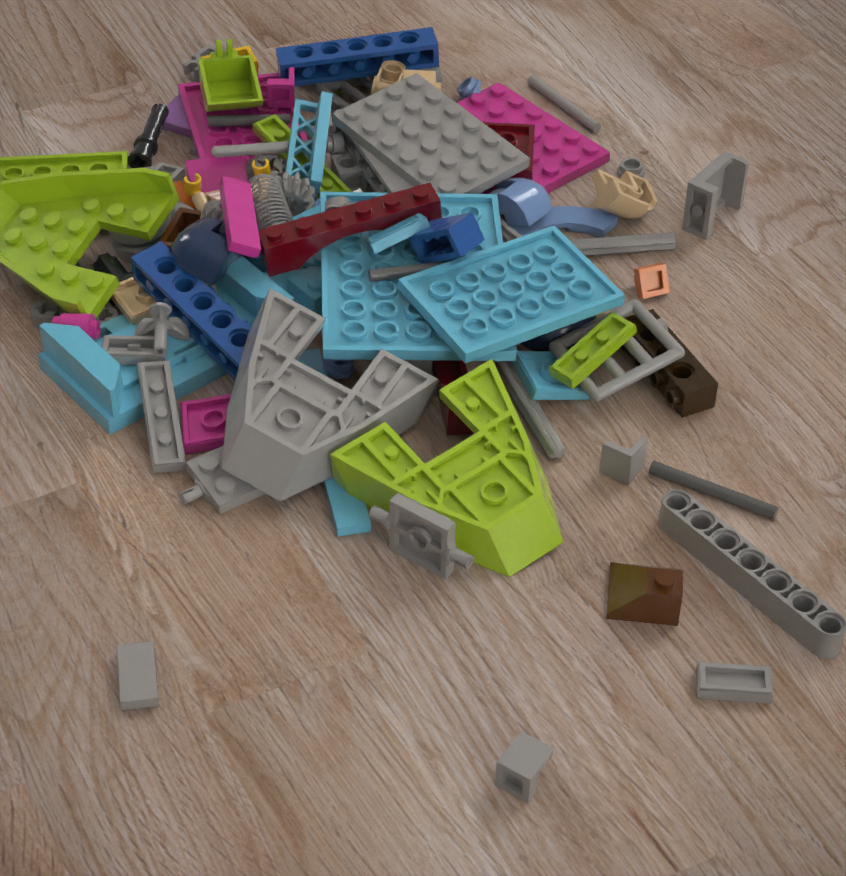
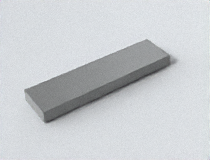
[137,360,186,474]

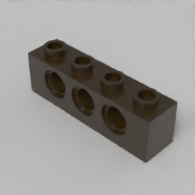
[620,309,718,418]

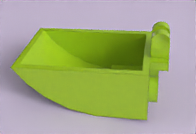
[198,38,263,112]

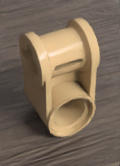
[371,60,405,95]

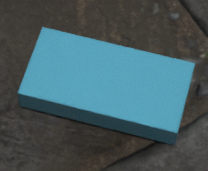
[366,213,430,254]

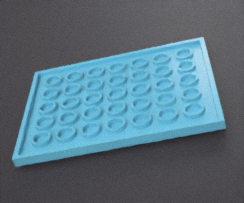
[320,192,517,361]

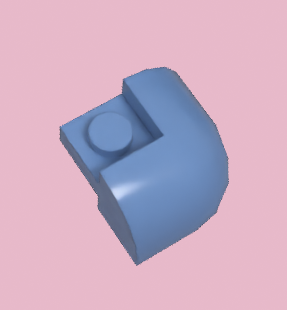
[490,177,552,227]

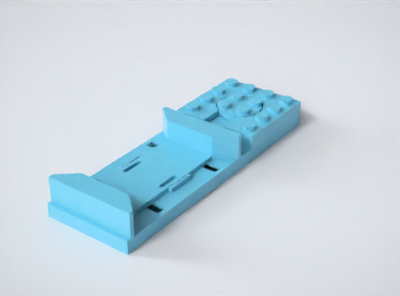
[38,204,322,435]

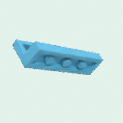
[285,91,333,199]

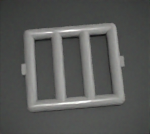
[549,299,685,402]

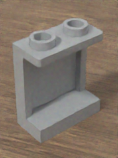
[682,151,749,240]

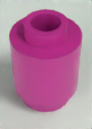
[52,313,101,341]

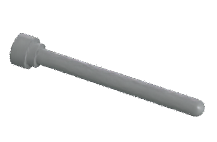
[211,132,345,158]

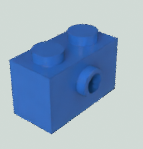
[409,212,485,264]

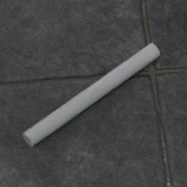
[527,75,601,133]

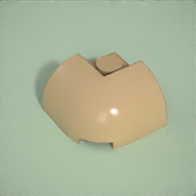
[591,169,657,219]

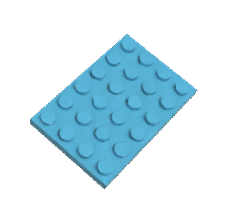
[398,226,625,363]

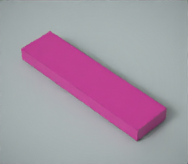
[219,175,261,258]

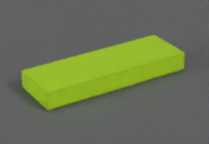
[548,312,637,389]

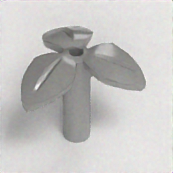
[135,302,190,357]

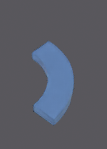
[506,206,618,237]

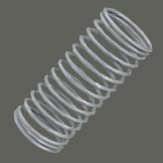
[247,174,294,230]

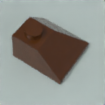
[606,562,683,626]

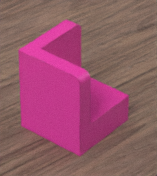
[267,67,295,108]

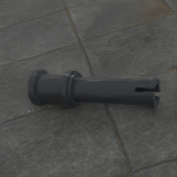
[127,103,169,168]

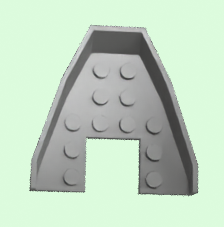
[222,288,438,501]

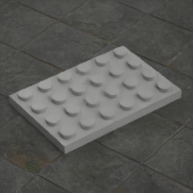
[332,73,530,194]

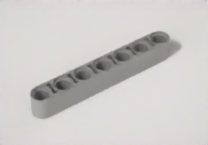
[658,489,846,659]

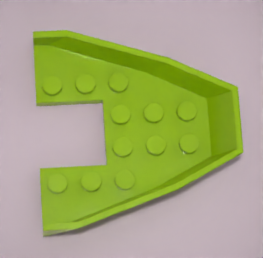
[0,168,180,319]
[330,359,564,577]

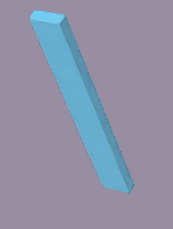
[297,348,371,536]

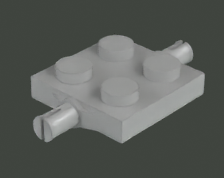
[178,445,266,515]
[369,493,474,579]

